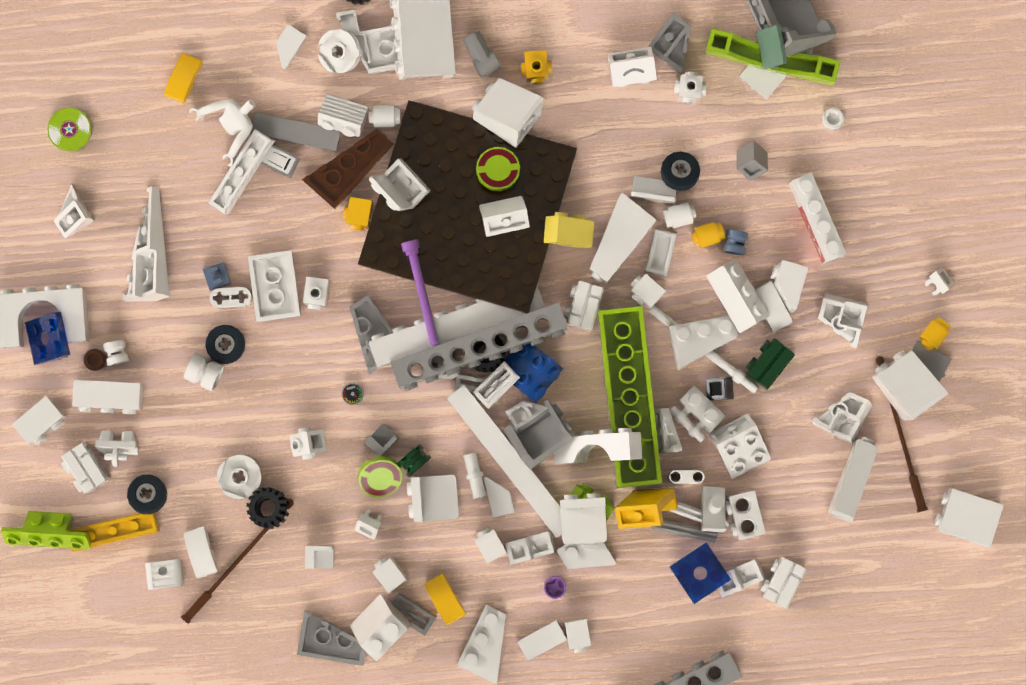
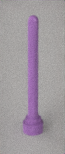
[401,239,439,346]

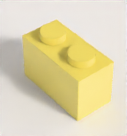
[544,212,594,248]

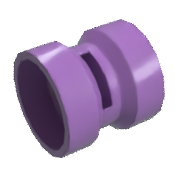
[544,576,566,599]

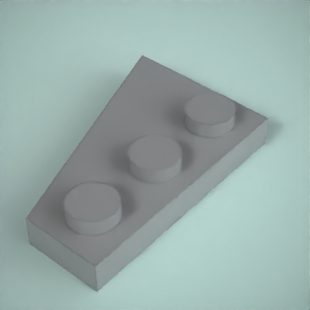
[350,295,393,375]
[297,610,366,666]

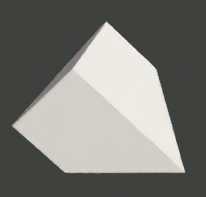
[54,184,94,239]

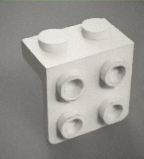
[369,158,431,211]
[407,475,459,522]
[560,493,607,545]

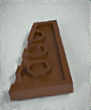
[302,129,394,209]

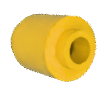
[691,222,725,249]
[919,317,951,351]

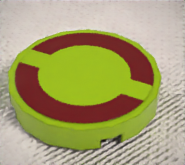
[476,147,520,191]
[357,456,403,497]

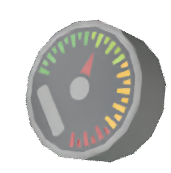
[342,383,364,405]

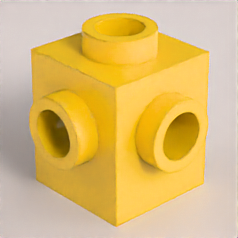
[521,50,552,85]

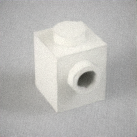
[630,274,666,309]
[303,277,330,311]

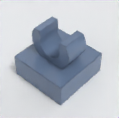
[203,262,231,291]

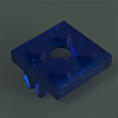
[25,312,70,365]
[669,542,731,604]

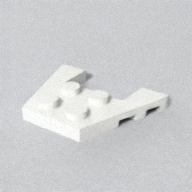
[336,10,398,75]

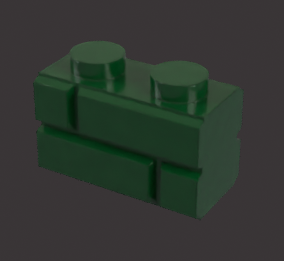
[746,338,795,390]

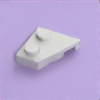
[654,408,682,454]
[556,542,616,569]

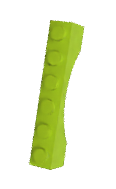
[705,28,841,87]

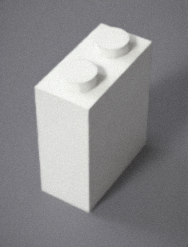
[934,488,1004,548]

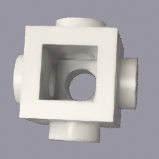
[674,71,706,104]
[290,427,327,460]

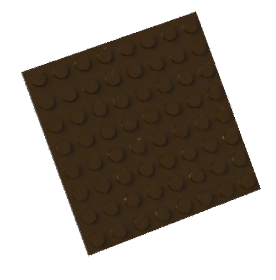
[358,100,577,314]

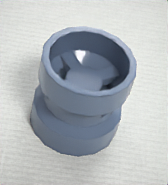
[723,229,748,255]

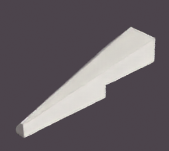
[122,186,170,302]

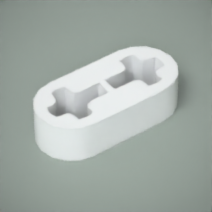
[209,287,252,309]

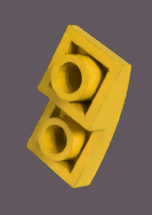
[164,53,203,104]
[424,573,467,625]

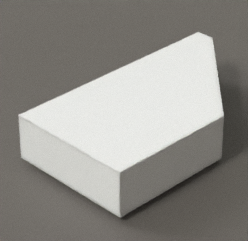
[276,24,307,71]
[505,400,548,430]
[483,477,515,518]

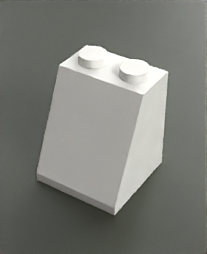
[472,78,544,148]
[872,350,948,420]
[350,593,412,662]

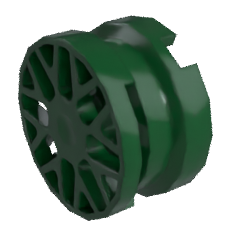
[397,444,432,477]

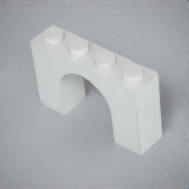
[0,284,90,349]

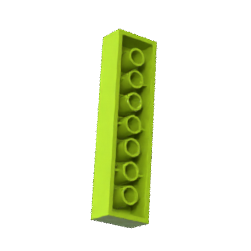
[597,306,662,488]

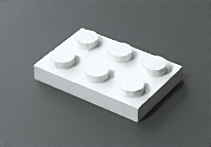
[248,250,301,322]

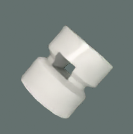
[184,353,224,392]

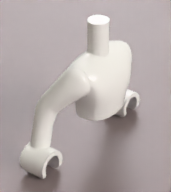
[189,99,256,167]

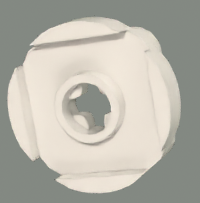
[318,29,363,73]
[217,455,262,499]

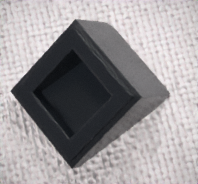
[706,377,734,401]

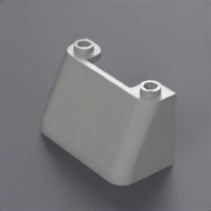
[746,0,837,57]

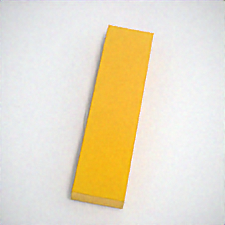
[69,513,159,552]

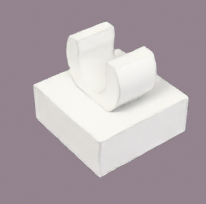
[925,267,955,295]
[354,510,381,540]

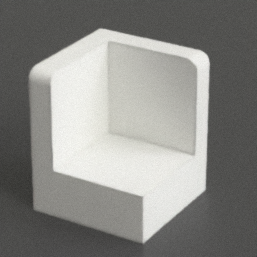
[305,546,334,569]

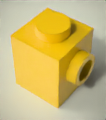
[343,197,373,231]

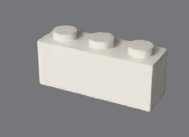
[706,259,769,333]
[72,380,144,414]

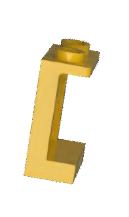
[615,487,678,529]

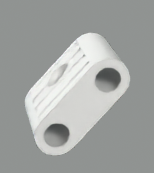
[667,470,705,484]
[145,559,183,590]

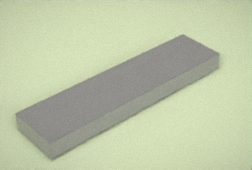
[250,112,341,152]

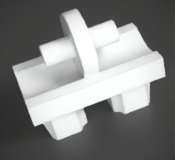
[95,430,139,467]

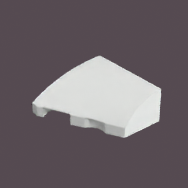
[818,293,868,348]
[812,392,872,444]

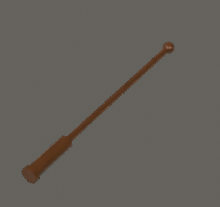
[875,356,928,513]
[181,499,294,624]

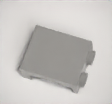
[503,399,574,469]

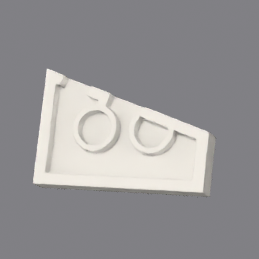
[668,316,738,370]
[457,605,506,685]

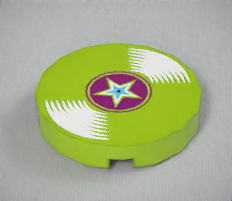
[47,107,92,152]

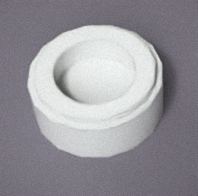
[822,108,845,131]

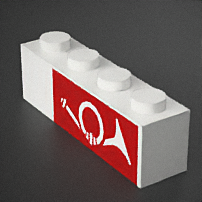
[789,172,846,265]

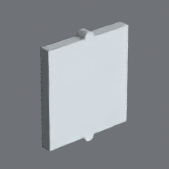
[739,65,787,100]

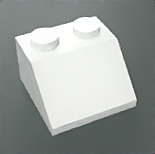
[770,260,808,313]

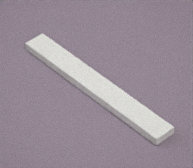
[447,385,562,538]

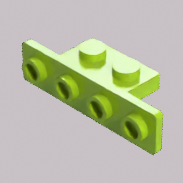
[1,511,91,550]

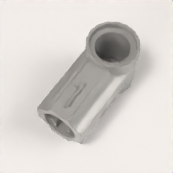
[463,31,501,79]

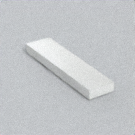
[208,129,274,215]

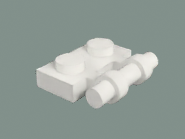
[670,386,726,443]

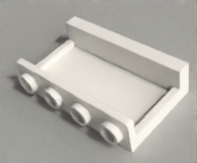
[390,0,456,80]

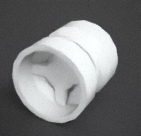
[103,340,129,366]

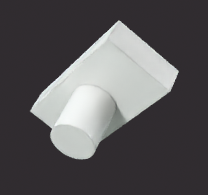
[701,486,725,532]

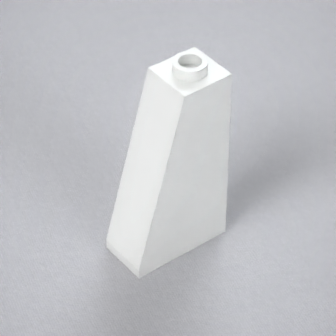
[589,193,657,284]
[826,436,879,522]

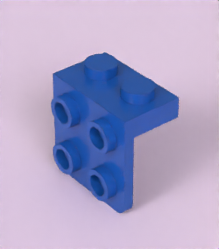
[501,343,563,403]

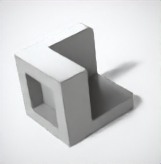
[737,140,768,181]
[364,424,399,456]

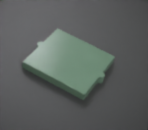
[756,24,787,70]

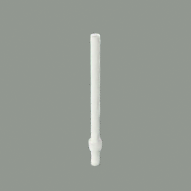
[649,305,759,393]

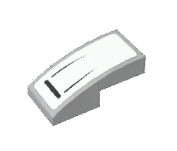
[261,145,300,178]

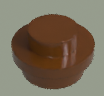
[84,349,106,371]

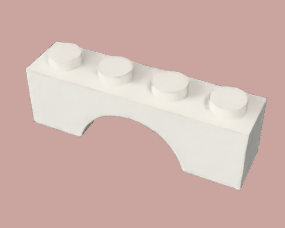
[554,428,642,464]

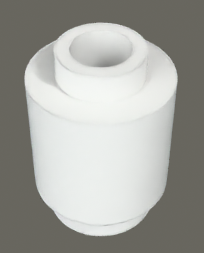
[369,105,400,127]
[663,202,697,229]

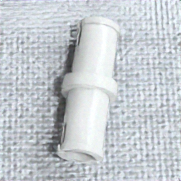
[463,453,487,499]

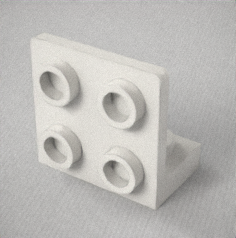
[708,413,771,479]

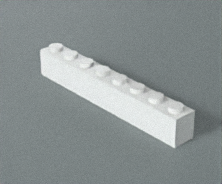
[368,286,545,369]

